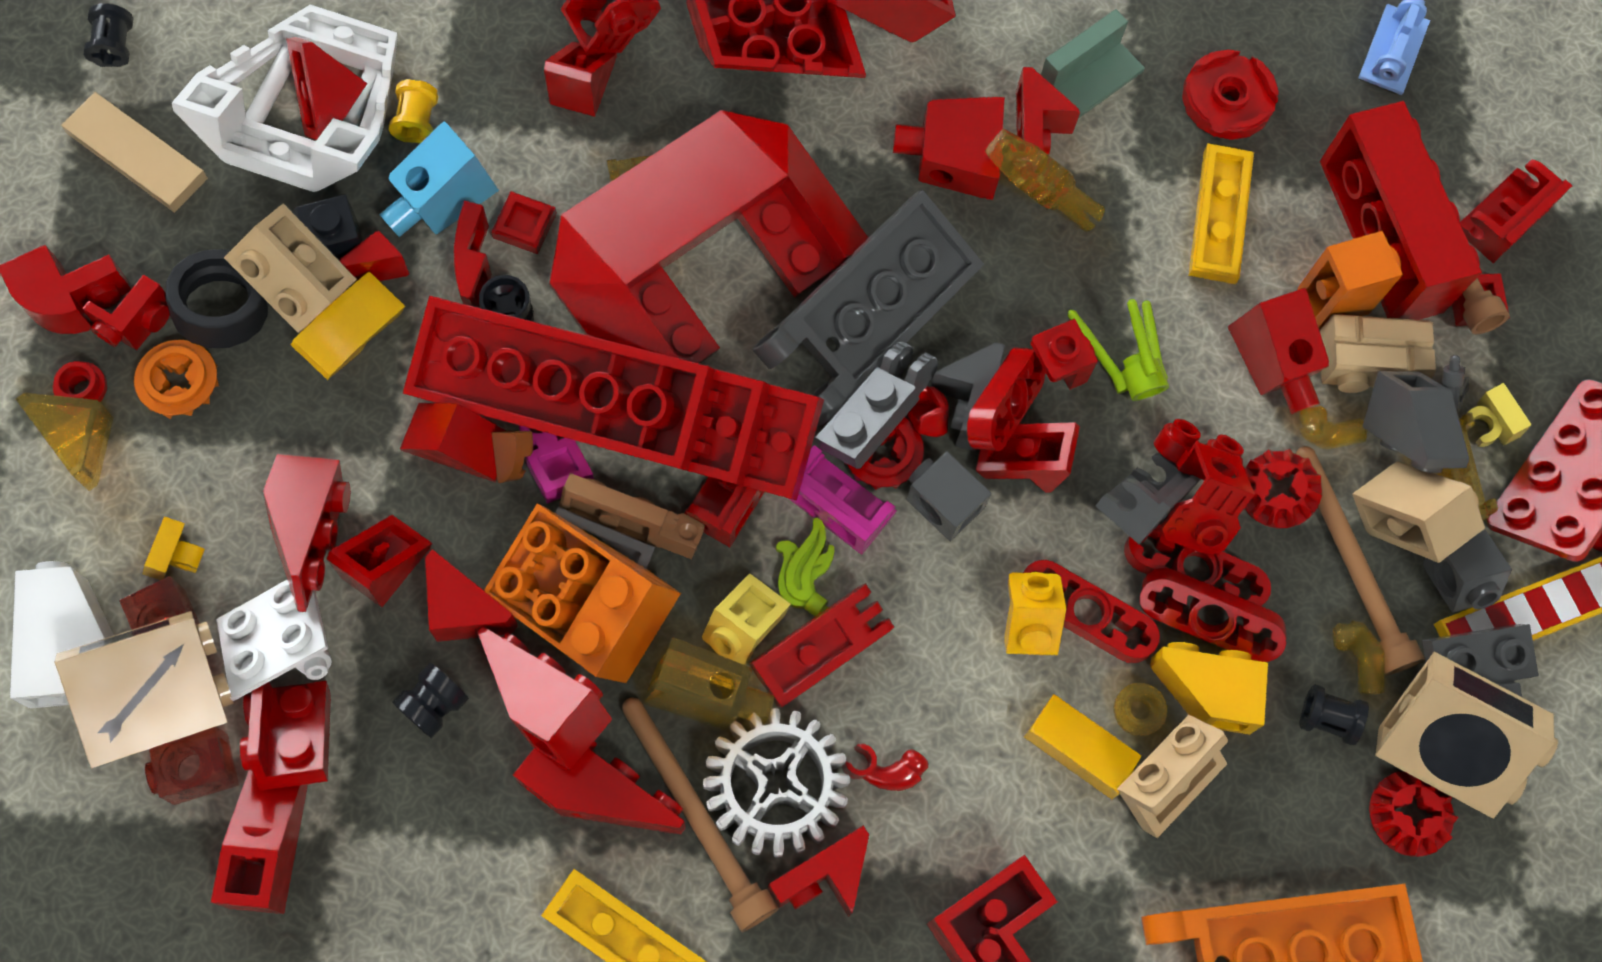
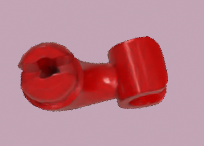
[842,744,929,791]

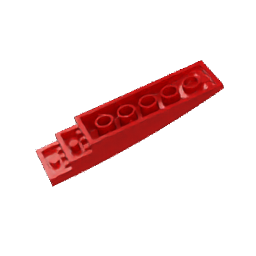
[402,295,824,501]

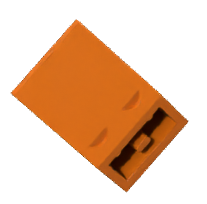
[484,503,681,683]

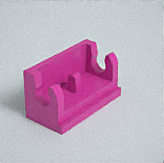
[788,445,897,555]

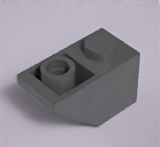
[1362,371,1469,473]

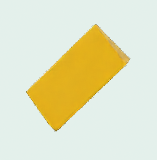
[1024,694,1142,800]

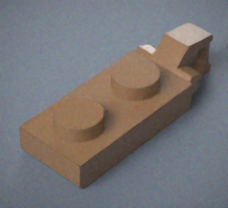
[559,473,705,559]

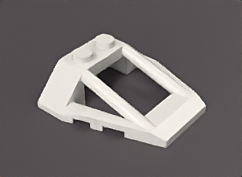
[172,5,397,192]

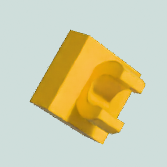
[142,516,205,581]

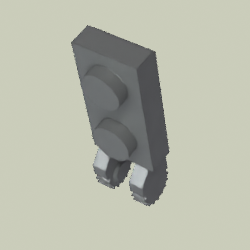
[815,341,939,469]

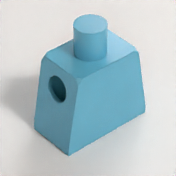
[379,121,499,237]

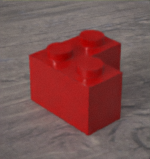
[926,855,1058,962]

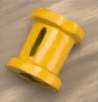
[389,79,439,143]

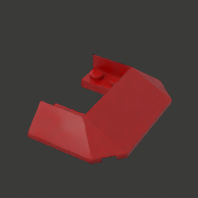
[549,110,868,364]

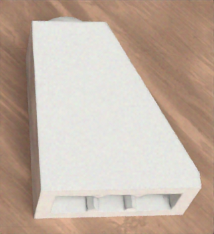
[10,561,114,708]

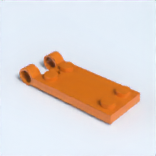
[1141,884,1423,962]

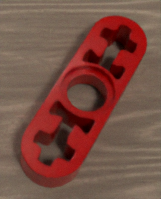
[967,347,1046,451]
[1124,525,1271,606]
[1023,560,1160,663]
[1140,568,1286,662]

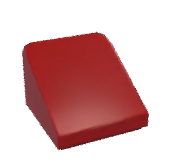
[340,230,410,285]

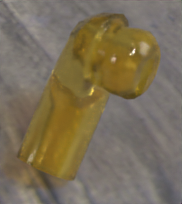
[1299,406,1367,449]
[1332,620,1385,694]

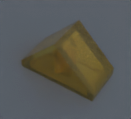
[15,393,114,491]

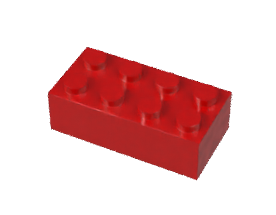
[1320,101,1482,320]

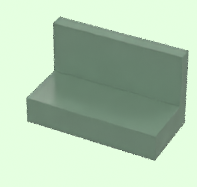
[1041,9,1145,119]

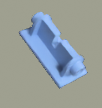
[1358,0,1430,95]

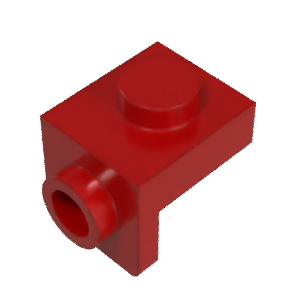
[82,275,170,351]
[1030,318,1098,390]

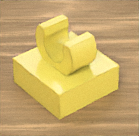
[1462,383,1531,447]

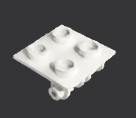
[216,580,332,701]

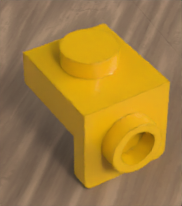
[1004,572,1066,655]

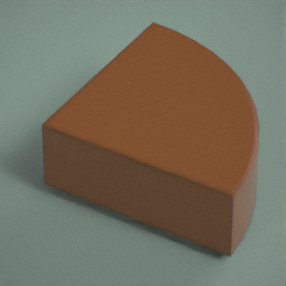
[492,430,533,483]

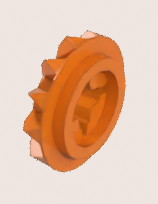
[134,340,219,419]

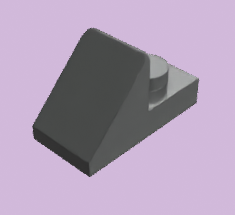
[931,342,1005,452]

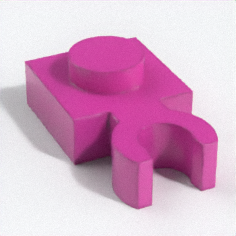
[519,425,594,504]

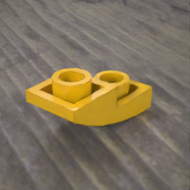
[290,272,405,380]

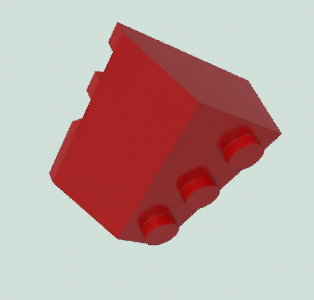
[686,0,866,78]

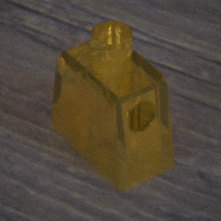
[643,637,774,729]

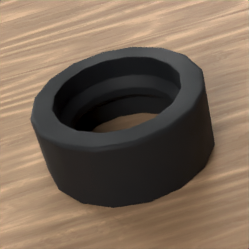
[166,249,268,348]

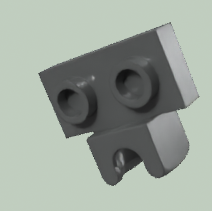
[1422,624,1539,697]

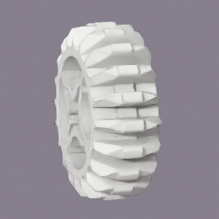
[703,708,850,857]

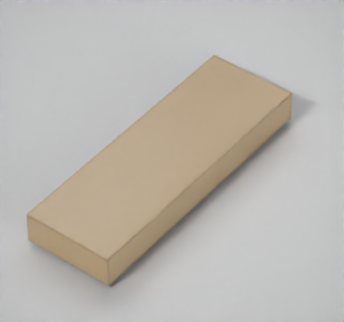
[61,92,208,213]

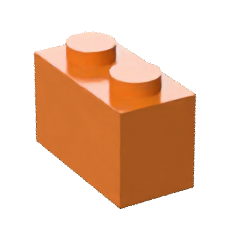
[1297,231,1403,329]

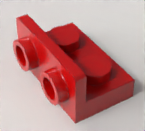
[240,681,331,791]

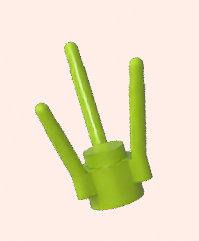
[1067,299,1169,401]

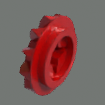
[844,417,924,490]
[1245,449,1322,528]
[1369,771,1459,857]

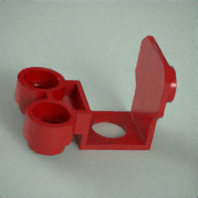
[561,0,661,54]
[1154,419,1255,555]

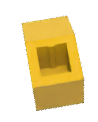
[1151,642,1268,735]

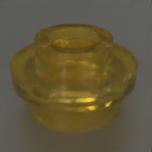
[1113,683,1167,736]

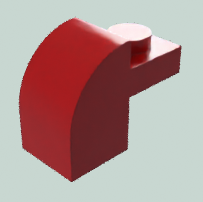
[0,245,131,334]

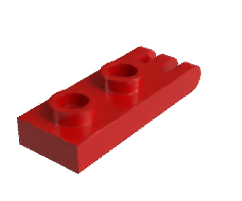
[749,583,894,708]

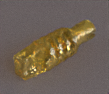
[985,129,1105,232]

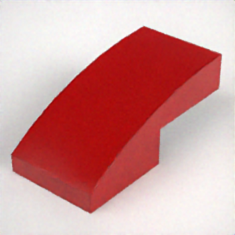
[454,200,492,308]

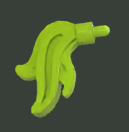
[776,518,835,616]

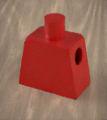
[893,97,1005,200]
[1228,288,1329,415]

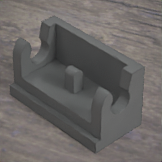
[1095,453,1201,544]

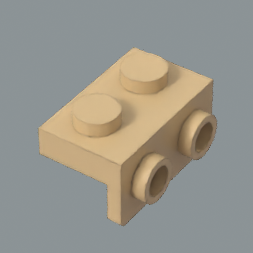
[1117,715,1228,838]

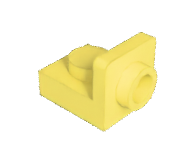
[702,573,791,668]

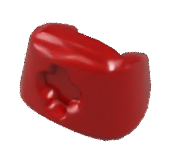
[907,386,949,437]

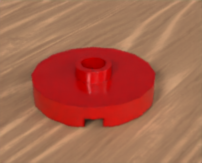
[1182,49,1279,140]

